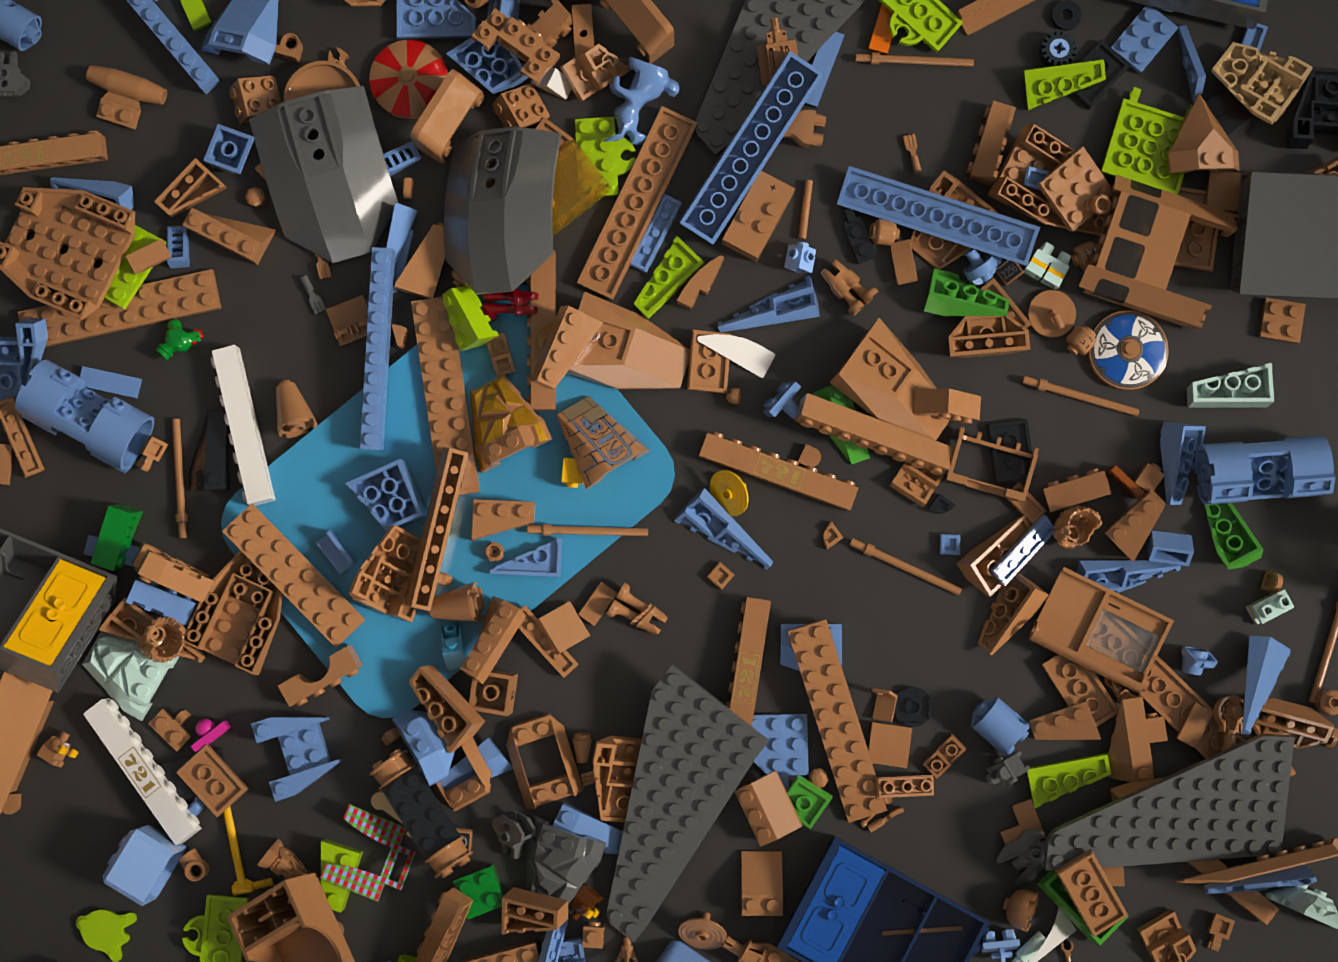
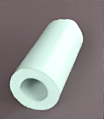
[1012,931,1046,962]

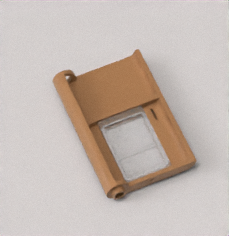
[1028,567,1174,694]

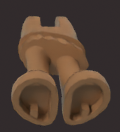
[606,582,668,635]

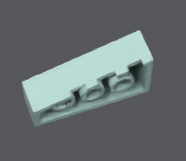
[1187,363,1274,408]

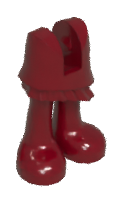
[482,288,539,321]

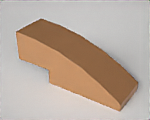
[677,255,724,310]

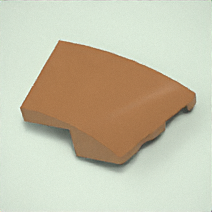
[559,44,631,102]
[1137,908,1196,962]

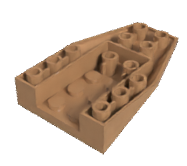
[988,124,1114,236]
[566,292,690,389]
[830,318,949,441]
[184,550,283,675]

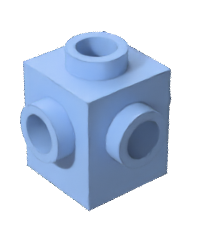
[784,242,816,273]

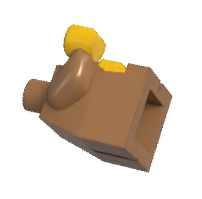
[37,731,79,767]

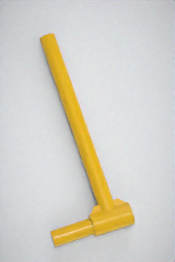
[223,807,274,896]

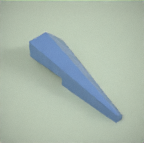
[718,275,820,333]
[674,488,773,570]
[1076,560,1181,593]
[1243,636,1291,734]
[429,738,513,798]
[1204,864,1317,894]

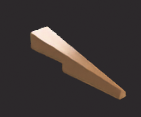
[99,596,206,663]

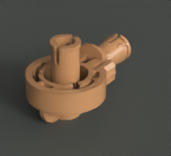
[1213,695,1245,751]

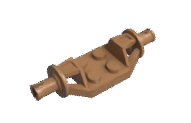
[722,936,801,962]

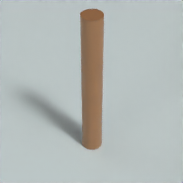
[798,180,813,240]

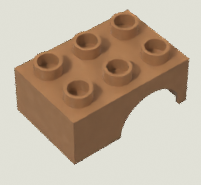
[227,873,355,962]

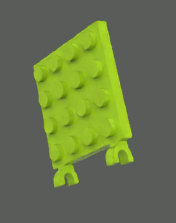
[1101,87,1193,195]

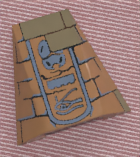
[556,396,650,490]

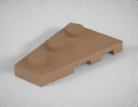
[1028,700,1101,740]

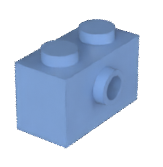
[1147,530,1194,566]

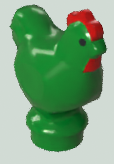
[155,319,203,360]

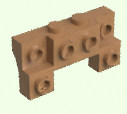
[472,8,560,86]

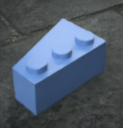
[126,580,199,626]

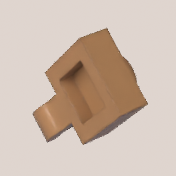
[135,435,168,472]
[1207,913,1235,952]

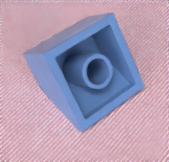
[203,124,255,175]

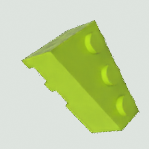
[442,285,499,351]
[321,839,363,913]

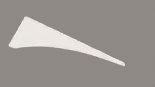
[1029,907,1076,962]

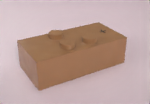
[722,171,795,262]

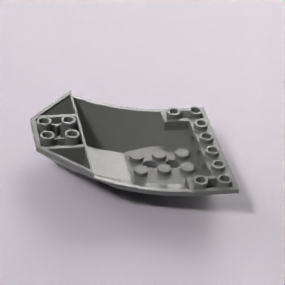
[249,86,398,264]
[444,126,561,295]

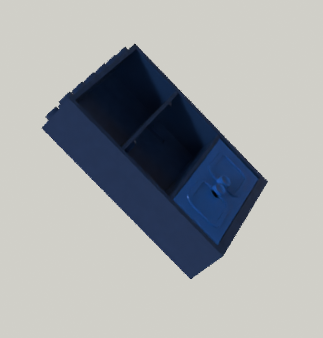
[776,835,990,962]

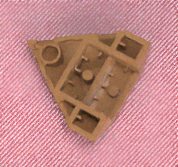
[1167,93,1240,174]

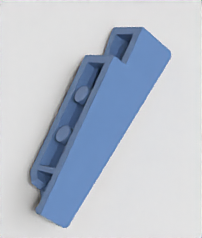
[386,203,418,293]

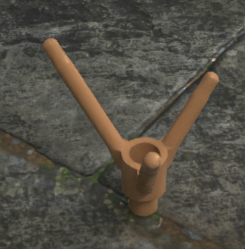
[615,937,639,962]

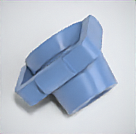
[1181,646,1218,675]

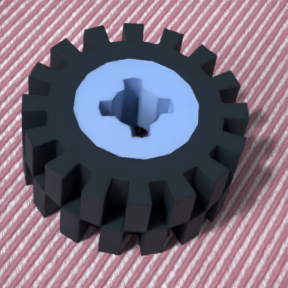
[1039,31,1077,67]

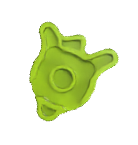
[76,909,137,962]

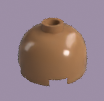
[1003,889,1039,932]

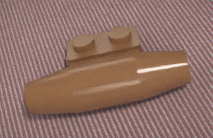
[86,65,167,129]

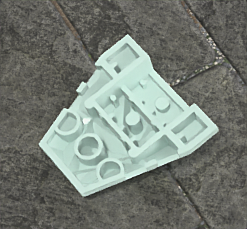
[82,631,179,721]
[1261,885,1338,929]

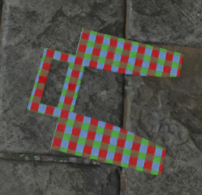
[320,804,416,902]

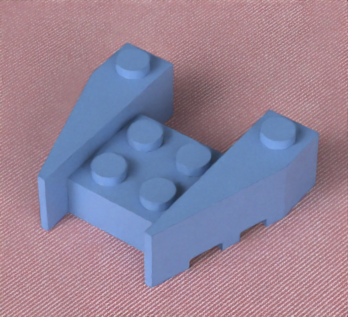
[251,717,343,802]

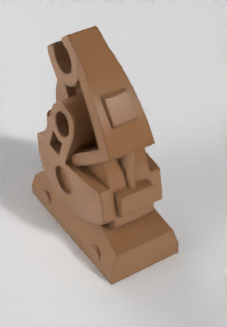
[257,839,311,879]

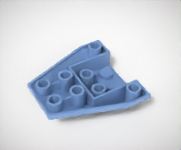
[201,0,279,65]

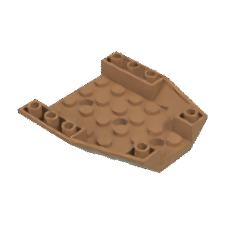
[0,187,135,320]

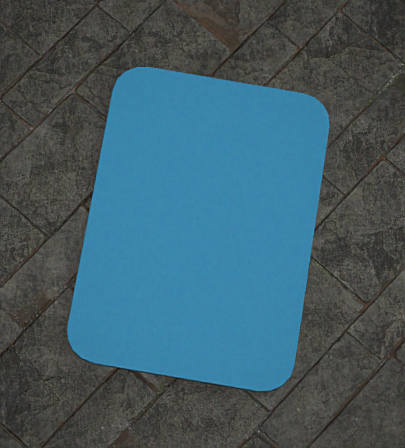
[221,284,675,718]

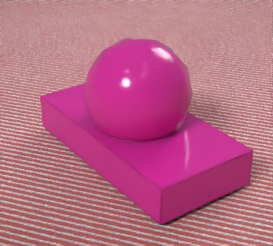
[191,718,231,752]

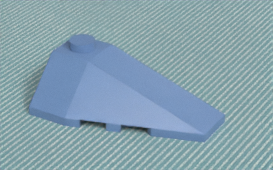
[50,177,134,210]
[1160,422,1206,505]
[553,802,623,855]

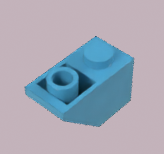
[440,622,467,671]

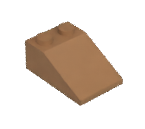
[741,851,783,916]

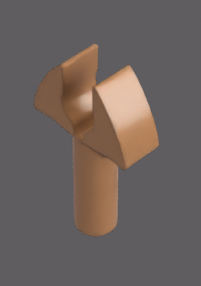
[328,47,349,68]

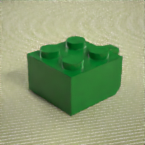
[453,864,505,920]

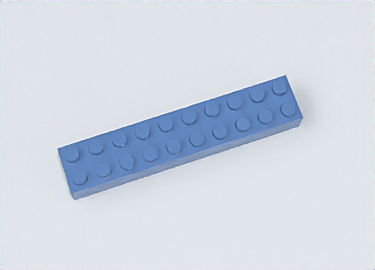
[679,51,824,244]

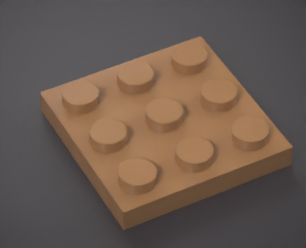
[1037,147,1115,232]

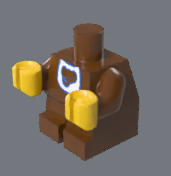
[571,885,604,920]

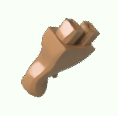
[783,110,826,149]

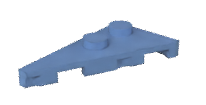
[1178,25,1206,103]
[490,538,562,577]

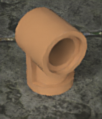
[178,848,209,881]

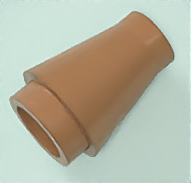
[572,732,592,763]

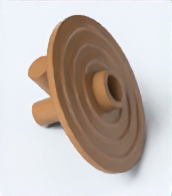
[1028,290,1076,337]
[678,912,727,950]

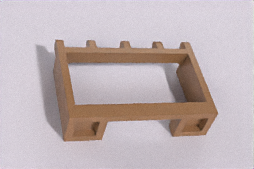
[946,427,1039,502]

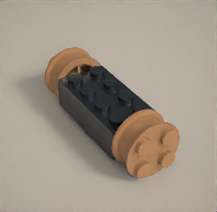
[369,748,473,878]

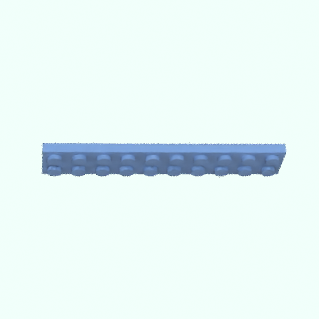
[837,166,1040,266]

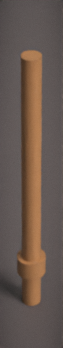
[855,52,974,67]
[1022,376,1139,417]
[172,419,188,538]
[527,524,648,536]
[849,538,962,596]
[1308,601,1338,704]

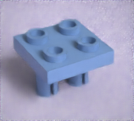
[762,381,801,419]

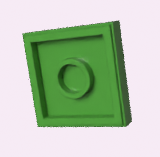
[786,775,832,829]

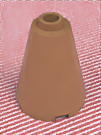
[276,380,318,438]
[427,582,485,623]

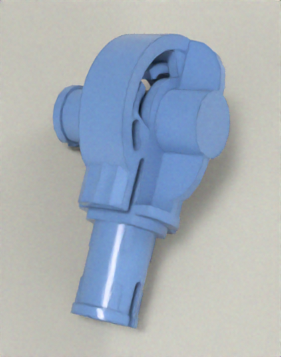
[963,248,1002,285]

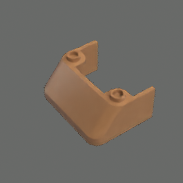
[599,0,674,64]
[410,69,485,165]

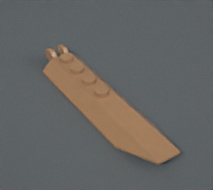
[1175,838,1338,884]

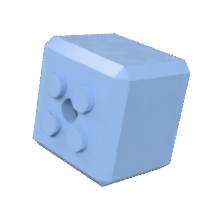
[102,824,187,906]

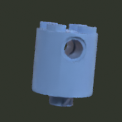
[0,0,42,51]
[971,696,1030,756]

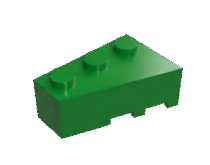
[91,504,143,571]

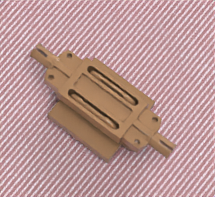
[756,18,798,86]

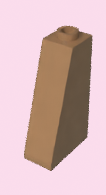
[393,223,445,299]

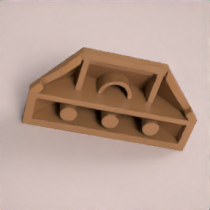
[948,314,1030,358]
[1252,698,1334,749]

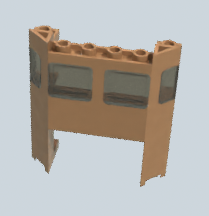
[1079,175,1239,331]

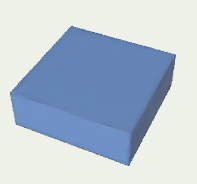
[939,534,960,555]

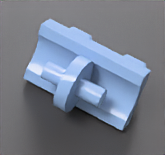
[981,929,1020,962]

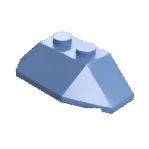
[392,710,455,786]

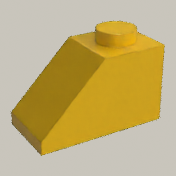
[561,458,584,488]

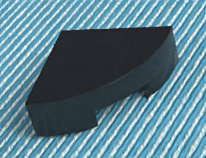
[928,494,955,514]

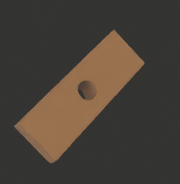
[572,4,594,57]
[875,775,934,798]

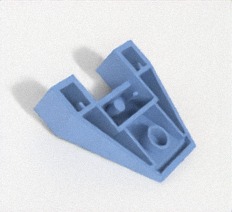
[0,318,48,401]

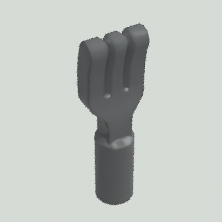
[300,275,326,314]

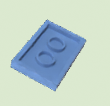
[1111,5,1178,74]

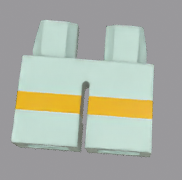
[1023,242,1071,290]
[1246,589,1294,625]

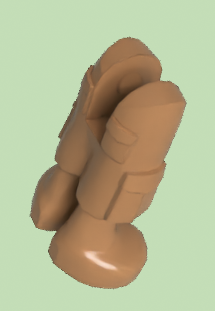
[820,259,879,317]

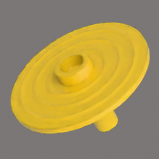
[710,470,748,516]

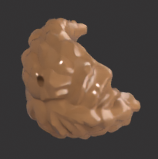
[1053,506,1102,549]
[138,617,186,663]

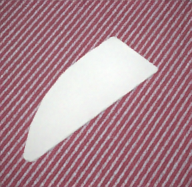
[697,334,775,378]

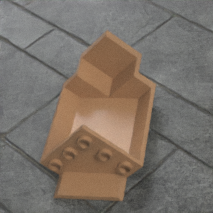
[0,669,54,815]

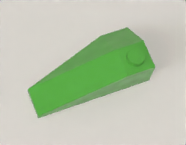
[924,268,1010,316]
[811,385,870,465]
[1204,503,1264,570]

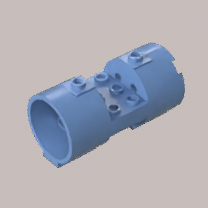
[15,359,155,473]
[1195,435,1336,505]

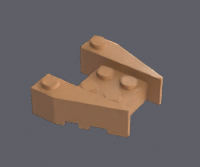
[132,542,214,603]

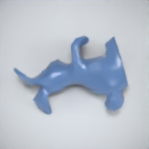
[604,57,679,145]

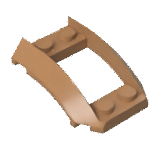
[506,713,584,809]
[430,737,493,811]

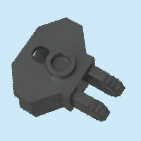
[0,51,30,97]
[986,751,1030,786]
[492,810,536,859]

